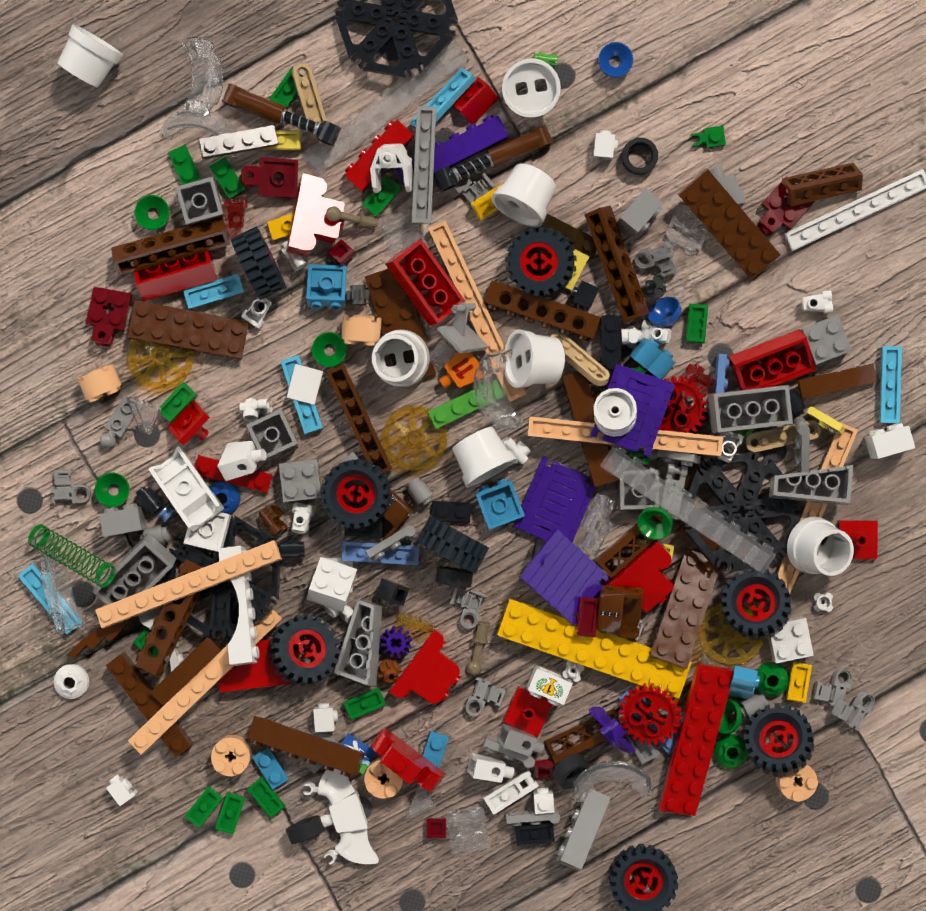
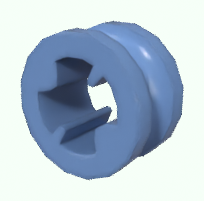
[158,504,176,523]

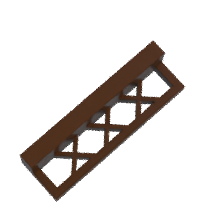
[782,163,863,206]
[595,514,663,578]
[545,708,625,764]

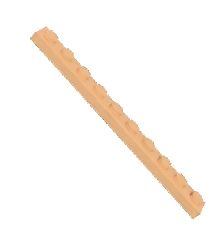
[428,220,526,402]
[528,417,723,456]
[766,422,858,601]
[96,540,282,628]
[128,605,282,755]

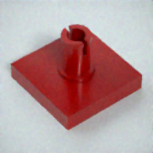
[167,400,210,445]
[838,520,878,559]
[503,686,553,737]

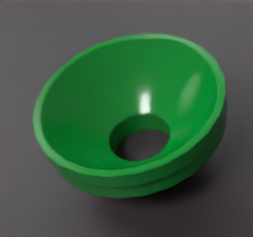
[134,195,170,230]
[312,332,347,367]
[95,472,130,507]
[637,507,673,540]
[755,662,789,697]
[718,699,742,734]
[713,734,748,769]

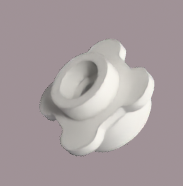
[814,593,833,612]
[562,660,584,682]

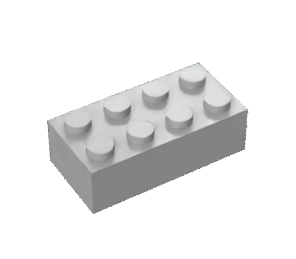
[708,385,793,433]
[92,533,176,605]

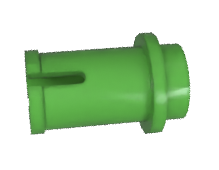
[533,51,558,67]

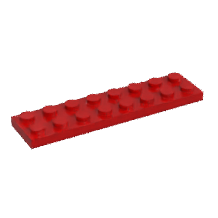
[658,663,734,816]

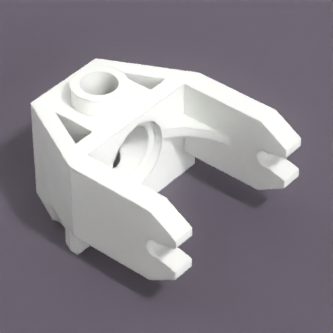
[370,144,414,193]

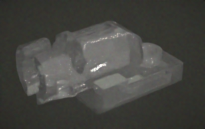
[578,492,615,557]

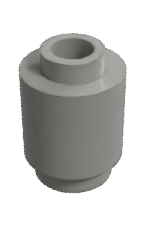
[406,477,433,506]
[140,526,170,545]
[740,694,769,718]

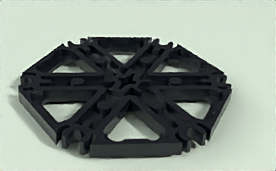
[335,0,458,78]
[681,452,802,573]
[166,515,281,638]

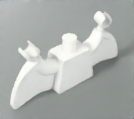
[303,769,379,864]

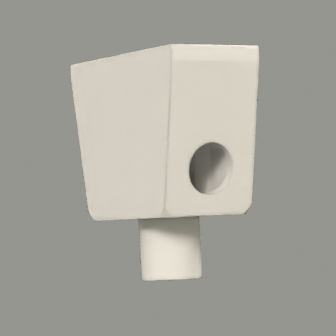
[217,441,267,481]
[467,753,514,783]

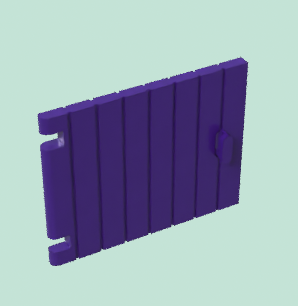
[591,364,675,456]
[513,456,596,543]
[519,529,610,626]

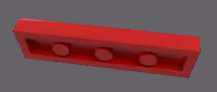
[195,455,273,493]

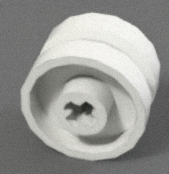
[594,388,637,437]

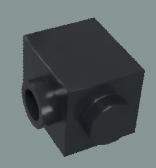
[570,280,599,311]
[375,578,410,606]

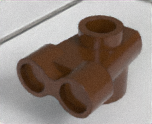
[258,504,289,536]

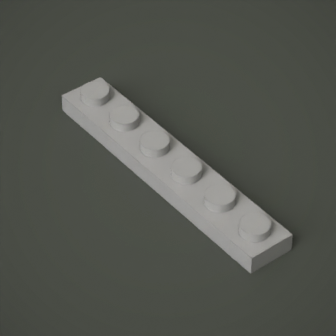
[412,106,437,224]

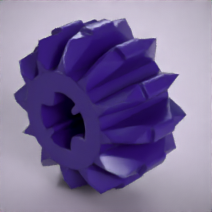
[380,626,412,659]

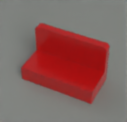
[452,77,498,125]

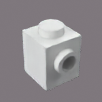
[593,130,618,160]
[313,703,338,732]
[533,788,554,814]

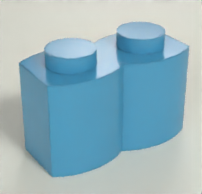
[630,338,676,379]
[729,666,760,700]

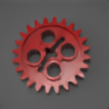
[659,376,709,433]
[619,683,682,745]

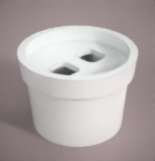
[57,24,123,87]
[502,58,561,117]
[491,164,556,227]
[503,329,565,388]
[372,330,430,387]
[452,427,517,488]
[787,517,854,576]

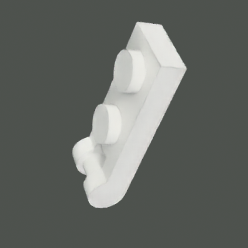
[483,769,539,815]

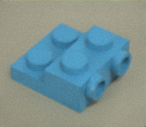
[306,264,347,310]
[476,478,525,530]

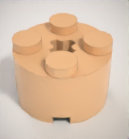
[342,315,382,346]
[77,363,122,403]
[211,735,252,776]
[364,757,403,798]
[776,764,818,802]

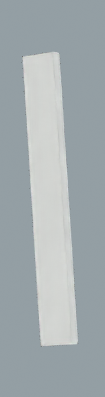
[784,169,926,251]

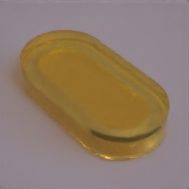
[396,612,435,633]

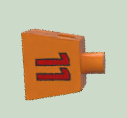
[439,352,487,389]

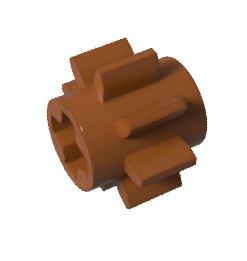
[377,659,402,683]

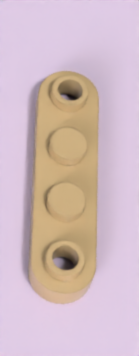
[292,63,327,138]
[551,332,610,386]
[745,420,821,452]

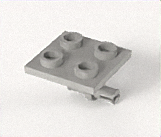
[437,302,489,354]

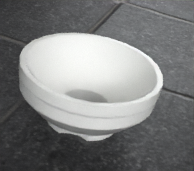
[54,664,89,699]

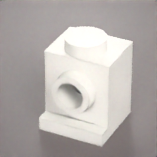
[106,774,138,806]

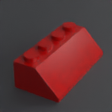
[385,239,465,326]
[134,251,217,302]
[728,329,816,390]

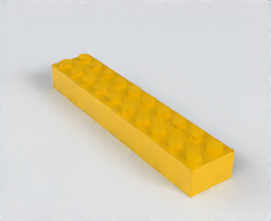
[497,597,692,699]

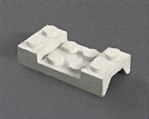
[148,446,224,532]

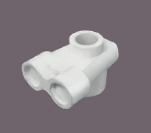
[280,240,306,272]
[802,290,833,314]
[241,298,272,329]
[641,320,671,344]
[621,325,641,349]
[240,398,273,421]
[717,431,744,463]
[502,437,531,464]
[291,502,316,534]
[324,602,354,624]

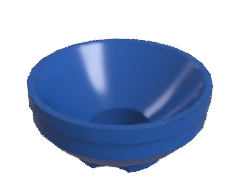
[598,42,633,78]
[647,297,682,327]
[209,481,241,514]

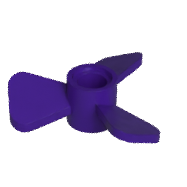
[589,707,636,754]

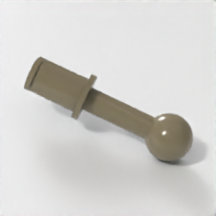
[326,206,378,230]
[466,621,490,676]

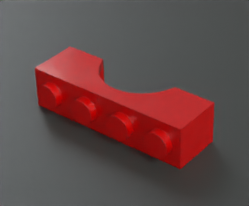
[344,119,414,193]

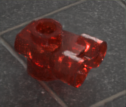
[224,199,248,229]
[684,363,715,388]

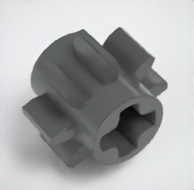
[346,285,369,305]

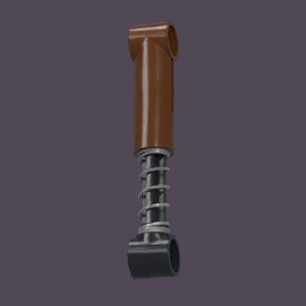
[222,84,341,146]
[433,125,554,192]

